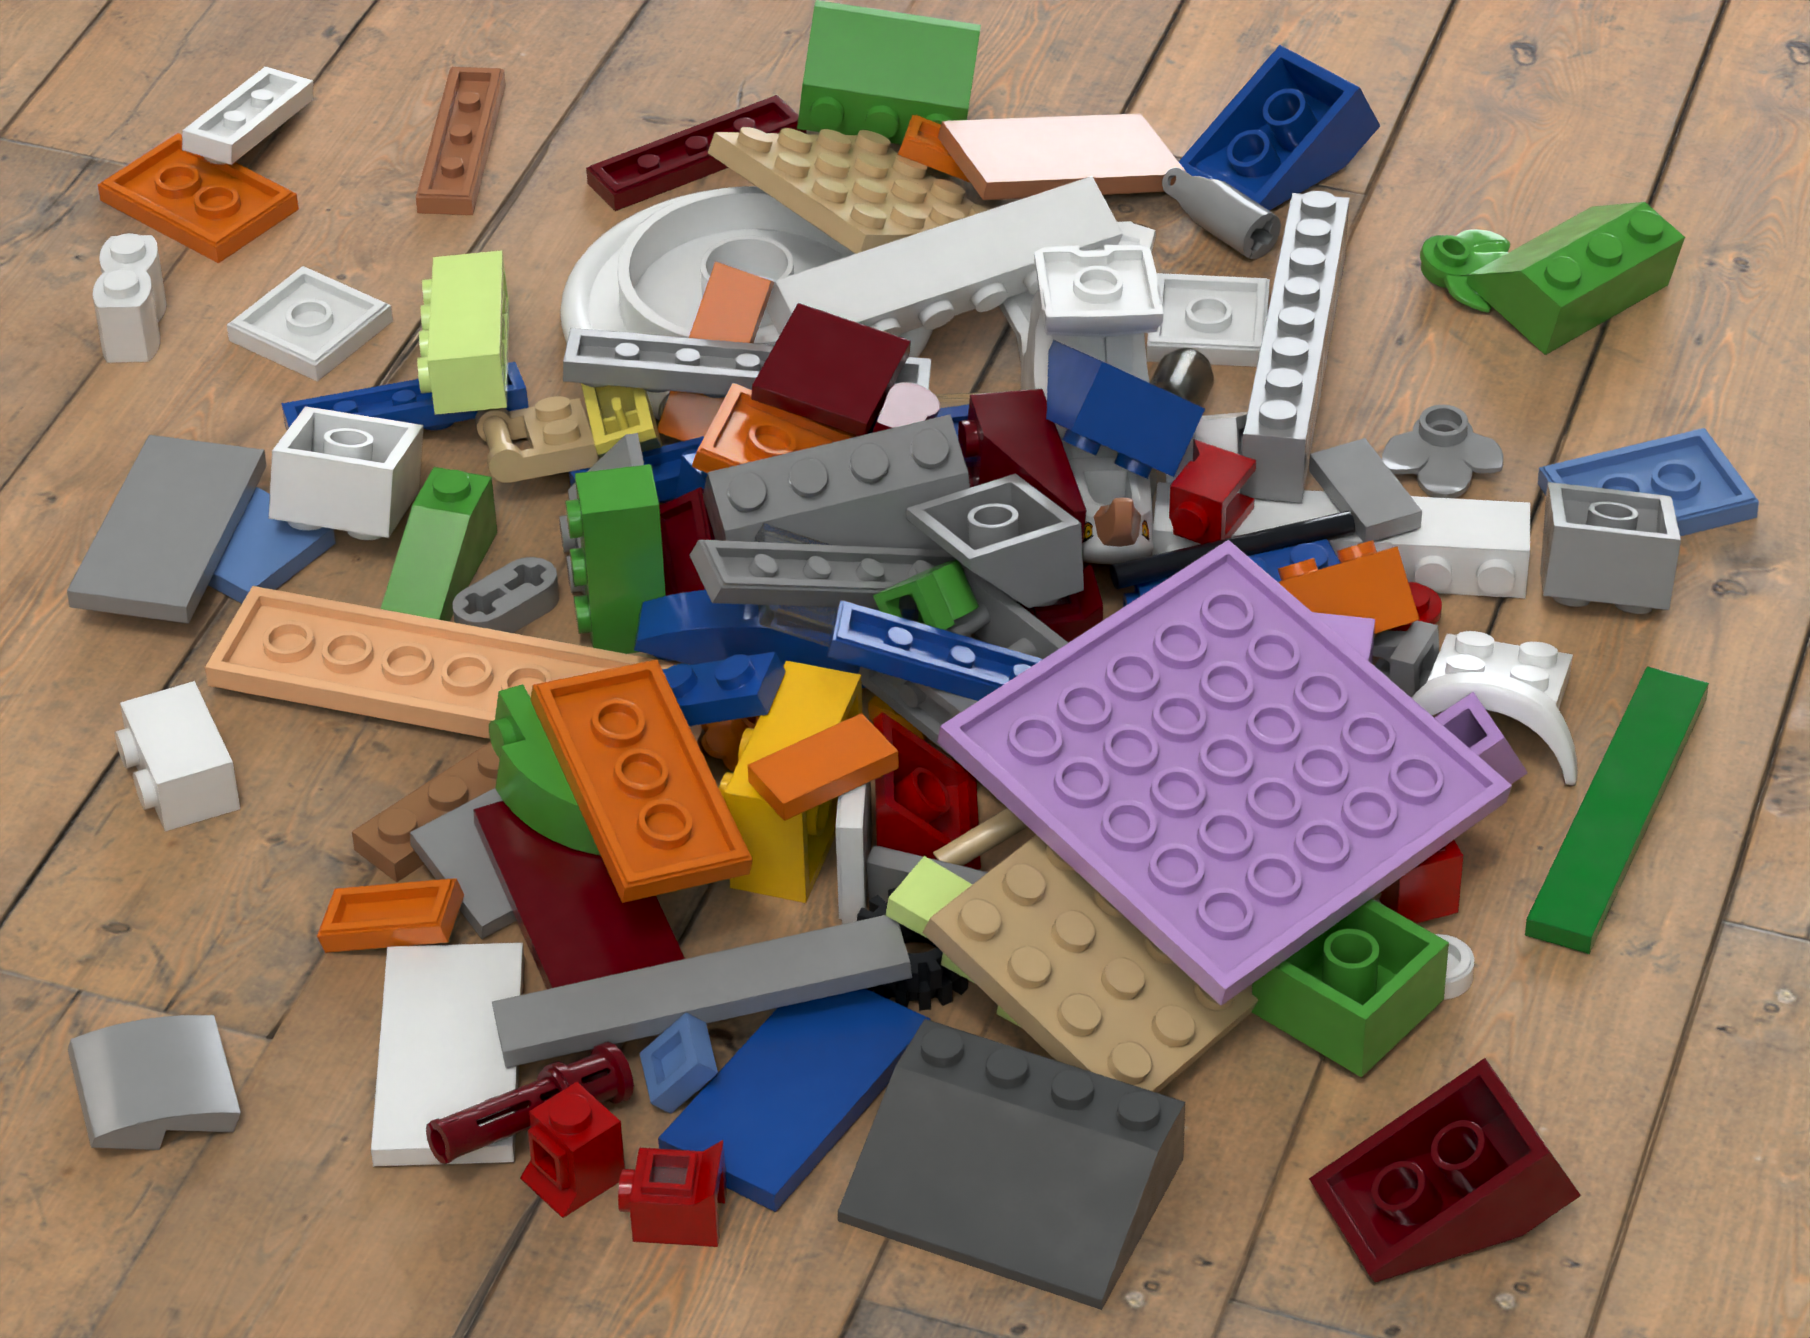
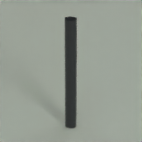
[1110,511,1355,589]

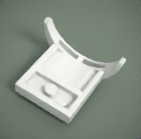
[1411,631,1577,786]

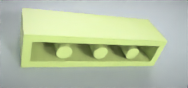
[417,250,509,415]

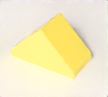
[581,383,663,459]

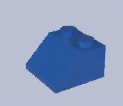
[1046,340,1205,479]

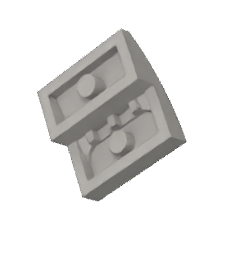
[68,1015,241,1150]

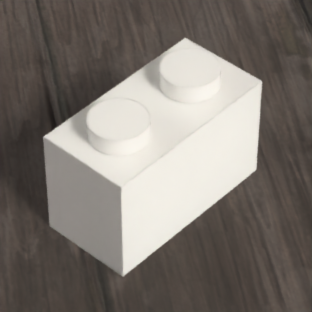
[115,681,240,831]

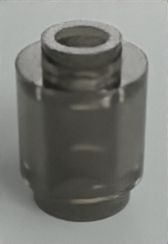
[1150,348,1214,408]

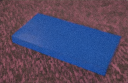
[658,988,931,1212]

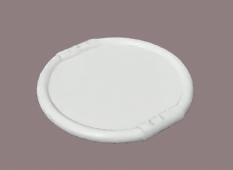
[560,186,933,420]

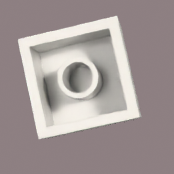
[269,406,423,540]

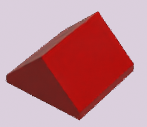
[873,712,981,870]

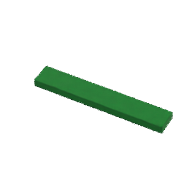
[1525,666,1709,954]

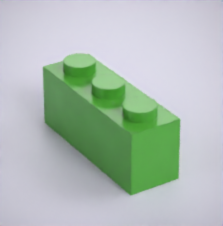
[565,464,666,654]

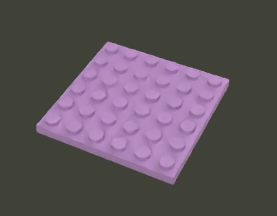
[937,540,1512,1006]

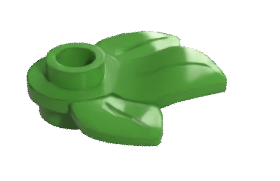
[1420,229,1510,313]

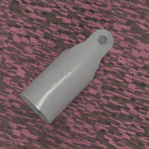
[1162,167,1281,259]

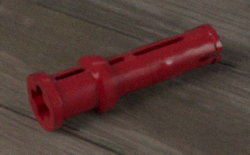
[426,1041,634,1164]

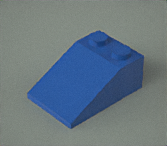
[1179,45,1380,211]

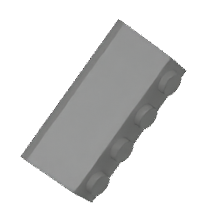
[703,414,970,550]

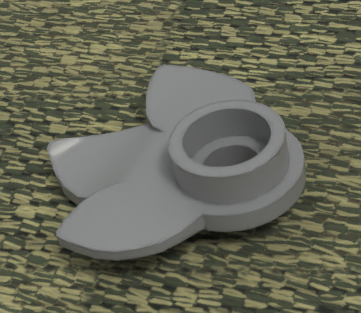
[1382,405,1503,498]

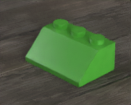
[797,0,981,145]
[1466,202,1685,355]

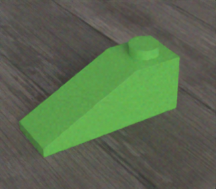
[381,467,497,622]

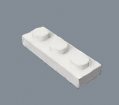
[182,67,313,165]

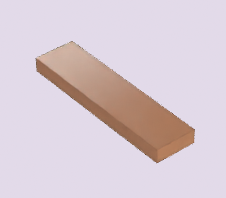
[416,67,506,215]

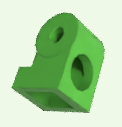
[873,559,979,630]

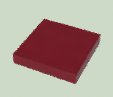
[751,303,911,436]

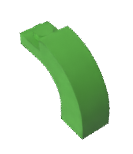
[489,684,600,855]

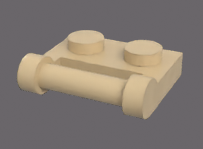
[475,396,599,483]

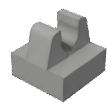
[1373,621,1439,697]

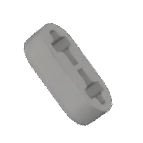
[452,557,559,633]

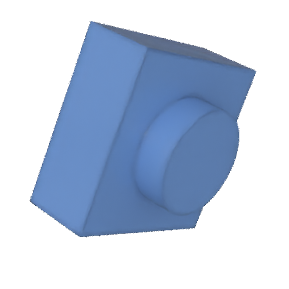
[639,1012,718,1114]

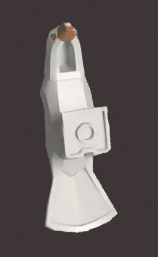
[999,221,1164,564]

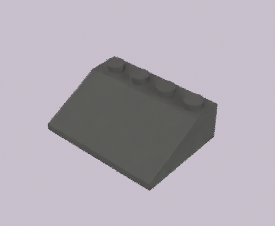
[838,1019,1185,1310]

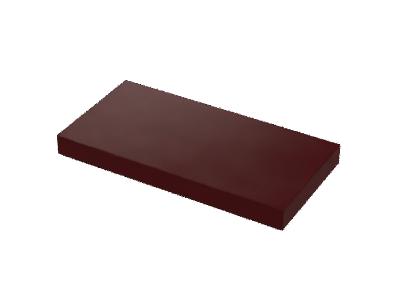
[473,801,685,989]

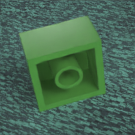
[1252,898,1449,1077]

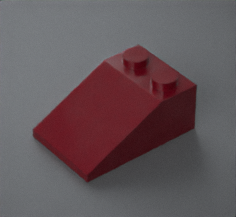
[958,389,1087,543]
[1309,1058,1581,1283]

